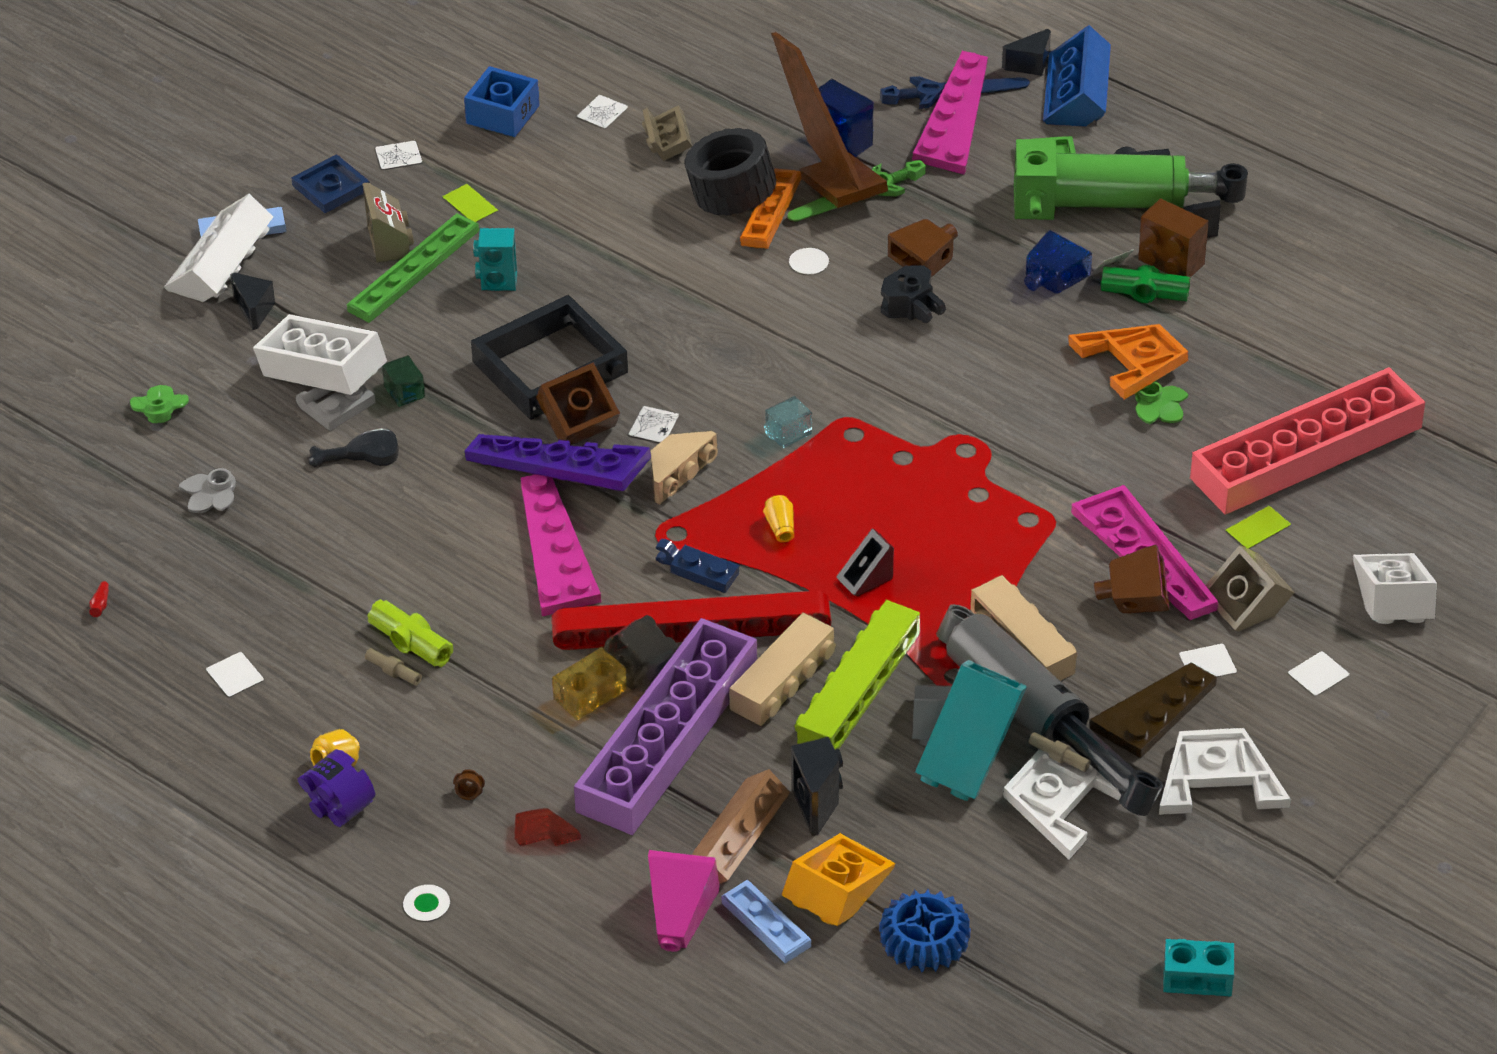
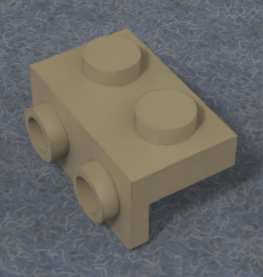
[642,105,692,161]

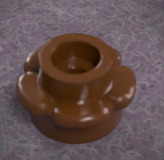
[453,769,485,800]

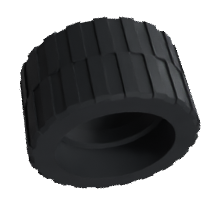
[684,128,777,216]

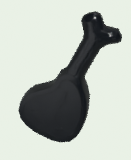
[308,428,399,467]

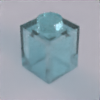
[764,396,812,448]

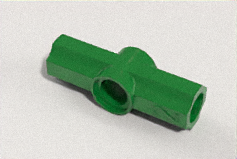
[1101,265,1191,303]

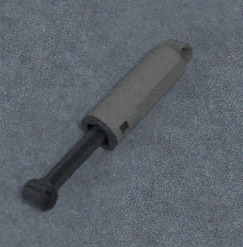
[936,604,1163,816]

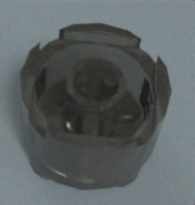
[604,615,678,692]

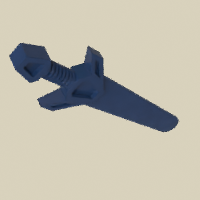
[880,76,1030,109]

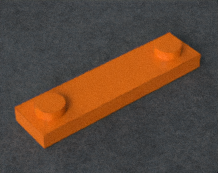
[740,168,801,249]

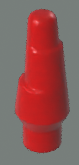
[89,581,109,617]

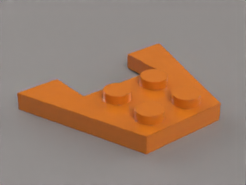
[1068,324,1188,400]

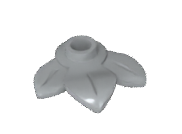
[179,468,236,513]

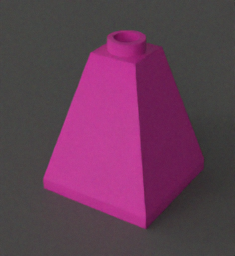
[648,850,720,952]

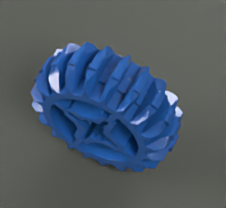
[879,889,971,972]

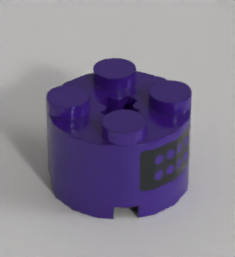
[298,749,376,828]

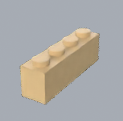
[970,575,1077,681]
[729,613,836,726]

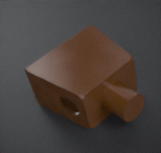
[888,219,958,277]
[1094,545,1170,613]

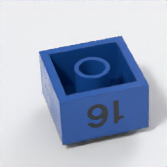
[464,66,540,137]

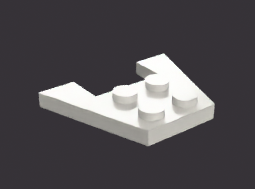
[1159,728,1291,815]
[1003,750,1121,859]

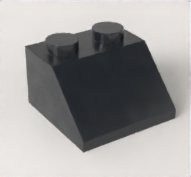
[791,737,843,836]

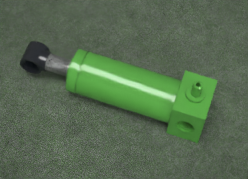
[1014,139,1248,220]

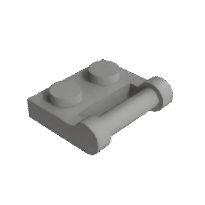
[296,385,376,431]

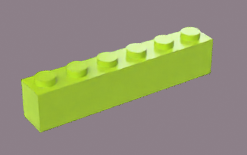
[795,600,920,749]

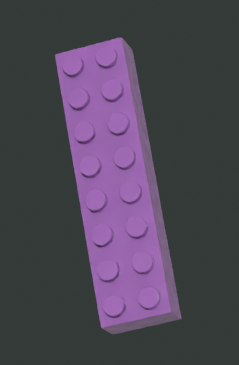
[574,618,757,835]

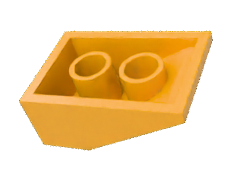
[782,833,895,926]

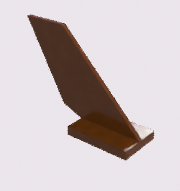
[771,32,888,208]

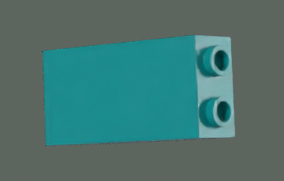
[915,660,1028,801]

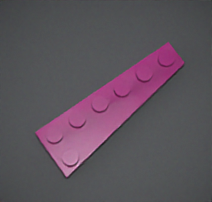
[912,50,988,175]

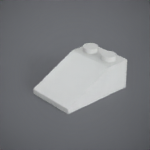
[1353,553,1437,624]

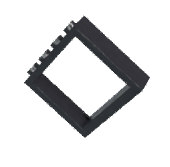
[471,294,628,420]

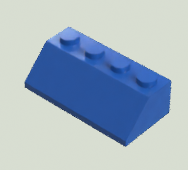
[1043,25,1111,126]

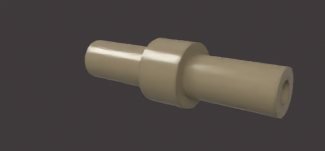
[365,648,422,686]
[1029,732,1091,772]

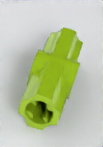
[368,599,453,668]

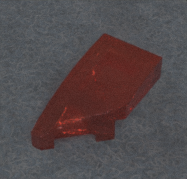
[514,808,581,847]

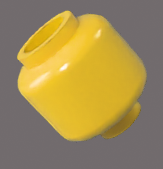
[310,729,360,767]

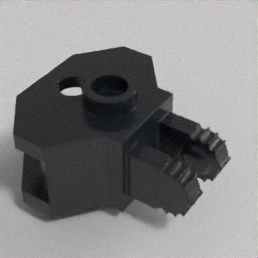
[881,265,947,324]

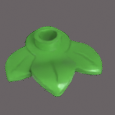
[1135,381,1188,424]
[130,385,189,423]

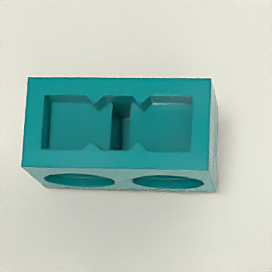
[473,228,518,291]
[1163,939,1234,996]

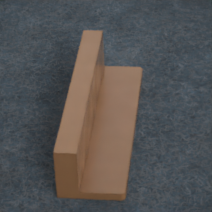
[691,769,790,884]

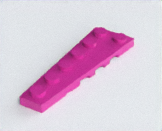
[520,474,601,617]
[1071,485,1218,620]

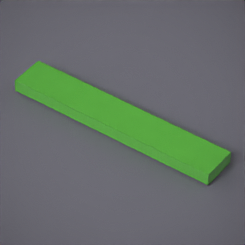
[347,213,479,323]

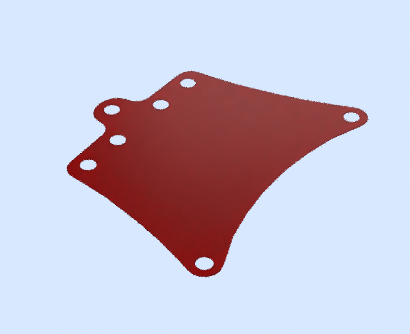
[655,417,1056,686]

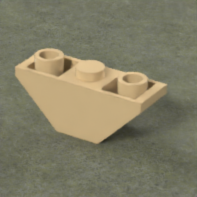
[650,431,718,505]

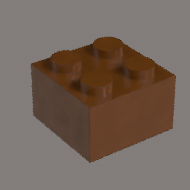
[1138,198,1209,278]
[536,362,620,446]

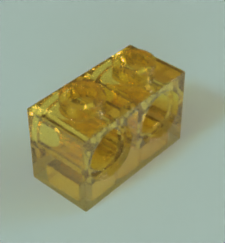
[552,647,627,720]

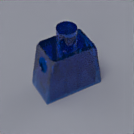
[1024,230,1092,293]

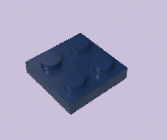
[291,154,370,213]

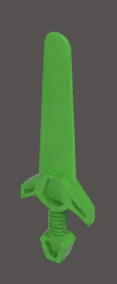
[787,160,926,222]

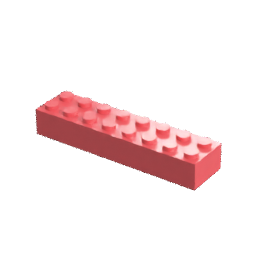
[1190,367,1425,515]

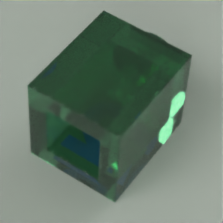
[382,355,425,407]

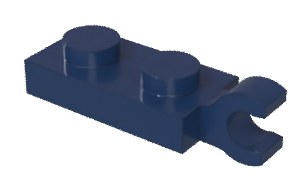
[656,539,740,593]

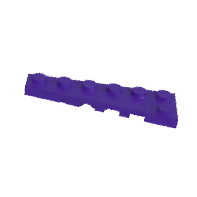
[464,434,651,491]

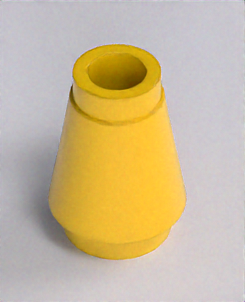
[763,495,794,542]

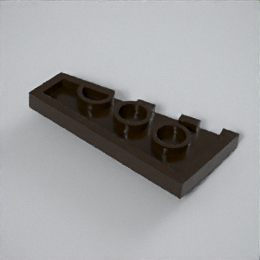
[1089,662,1217,758]

